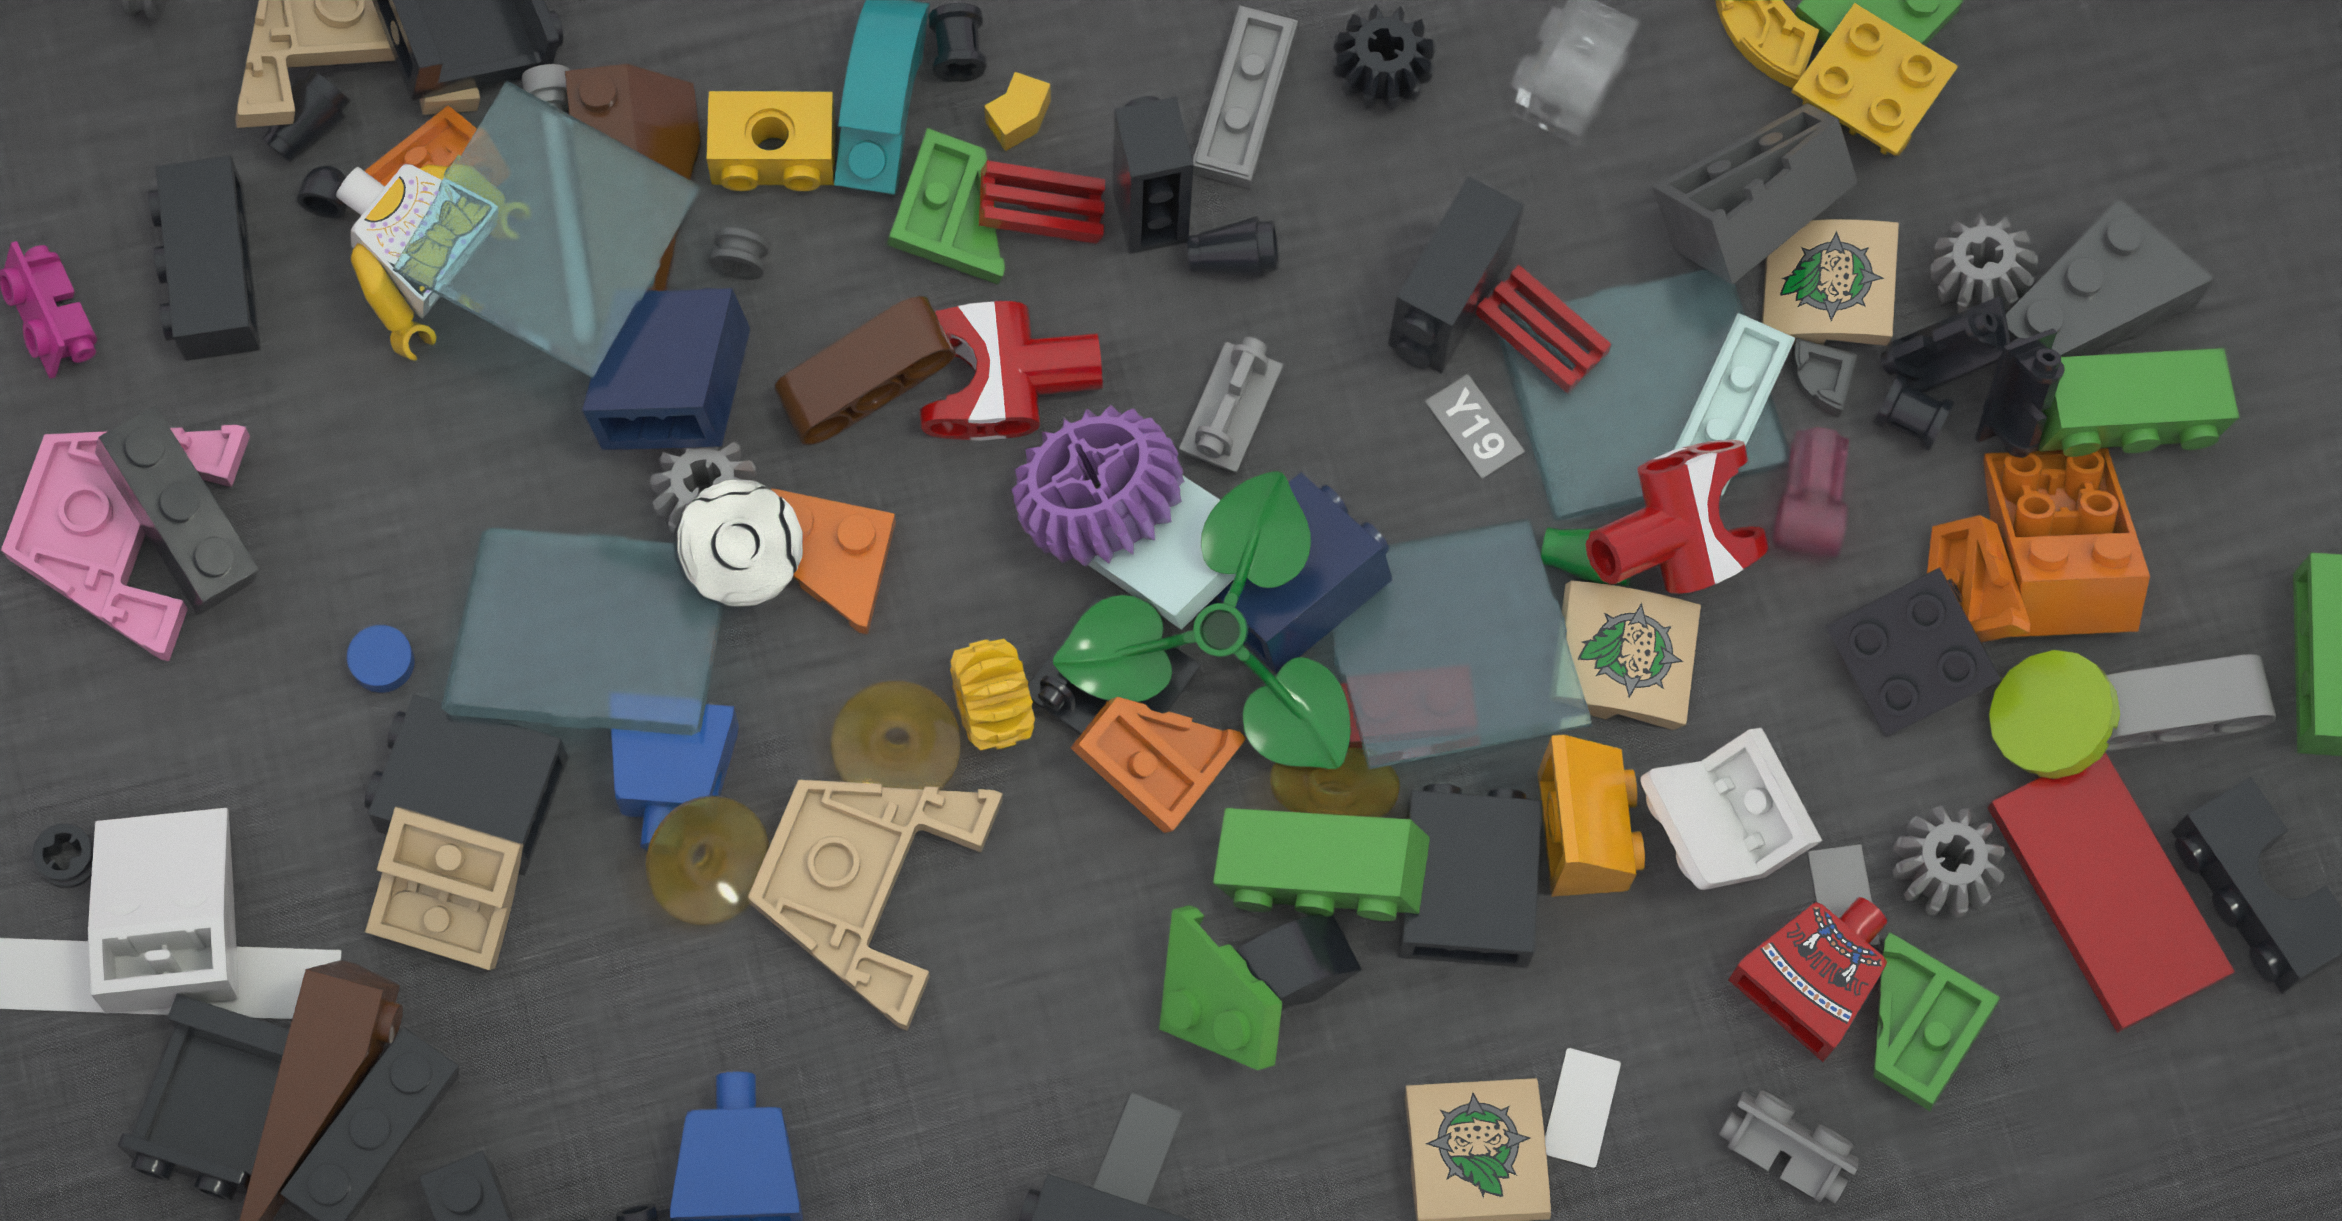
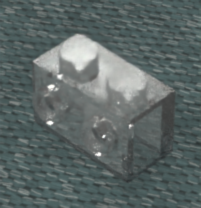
[1511,0,1640,146]

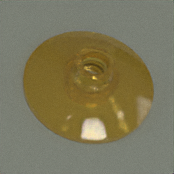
[831,681,961,790]
[1270,746,1400,817]
[646,795,769,925]

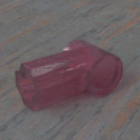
[1773,427,1849,559]

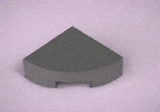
[1791,338,1857,418]

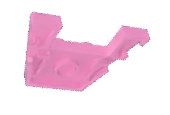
[1,425,250,661]

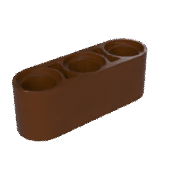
[774,296,956,445]

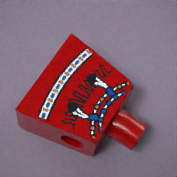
[1728,897,1887,1062]

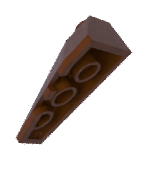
[565,63,701,327]
[239,960,403,1221]

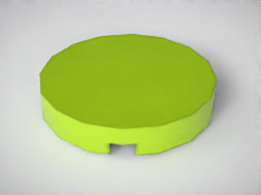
[1989,650,2120,779]

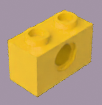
[706,91,836,191]

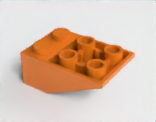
[1983,448,2150,637]

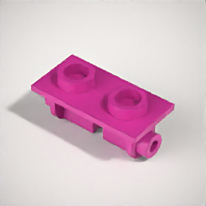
[0,241,97,379]

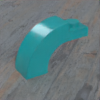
[834,0,930,194]

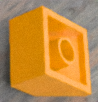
[1537,735,1645,897]

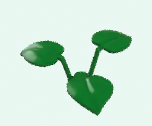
[1053,471,1351,769]

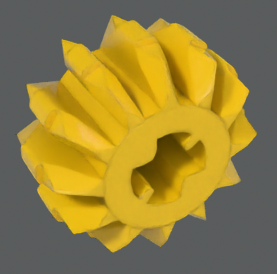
[950,638,1035,751]

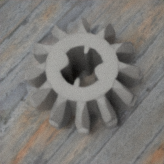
[1930,213,2038,313]
[650,441,757,533]
[1893,806,2005,918]

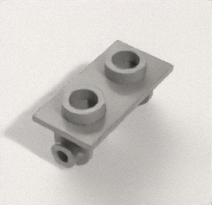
[1178,337,1283,474]
[1719,1090,1859,1204]

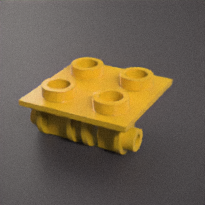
[1791,3,1958,156]

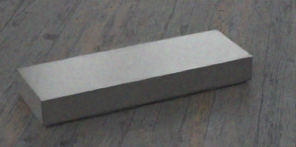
[1193,5,1298,189]

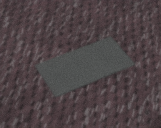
[1093,1092,1183,1205]

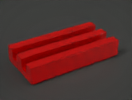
[979,160,1105,244]
[1475,265,1612,394]

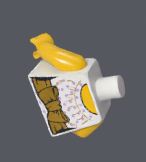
[336,164,529,361]

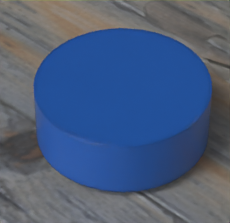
[347,625,415,693]

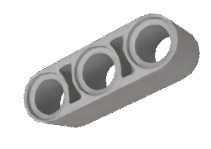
[2105,654,2276,752]

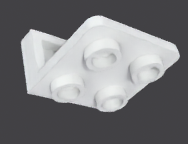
[1641,728,1822,890]

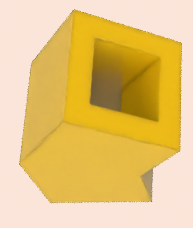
[984,72,1051,151]

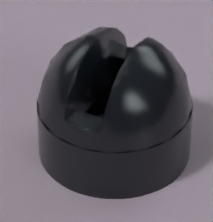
[297,165,348,219]

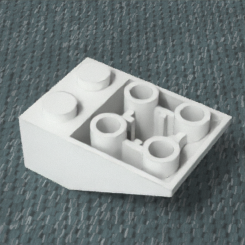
[88,808,239,1014]

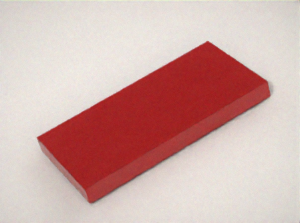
[1987,752,2235,1033]

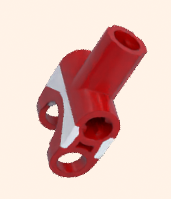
[919,301,1103,441]
[1585,440,1769,594]

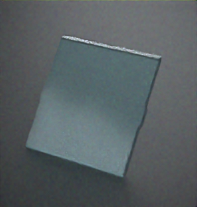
[393,81,701,378]
[1497,269,1793,520]
[1331,519,1591,769]
[441,528,724,736]

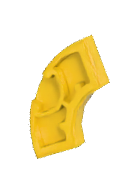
[1715,0,1819,88]

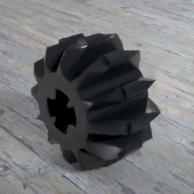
[1332,4,1436,112]

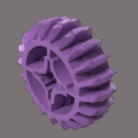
[1011,405,1185,567]

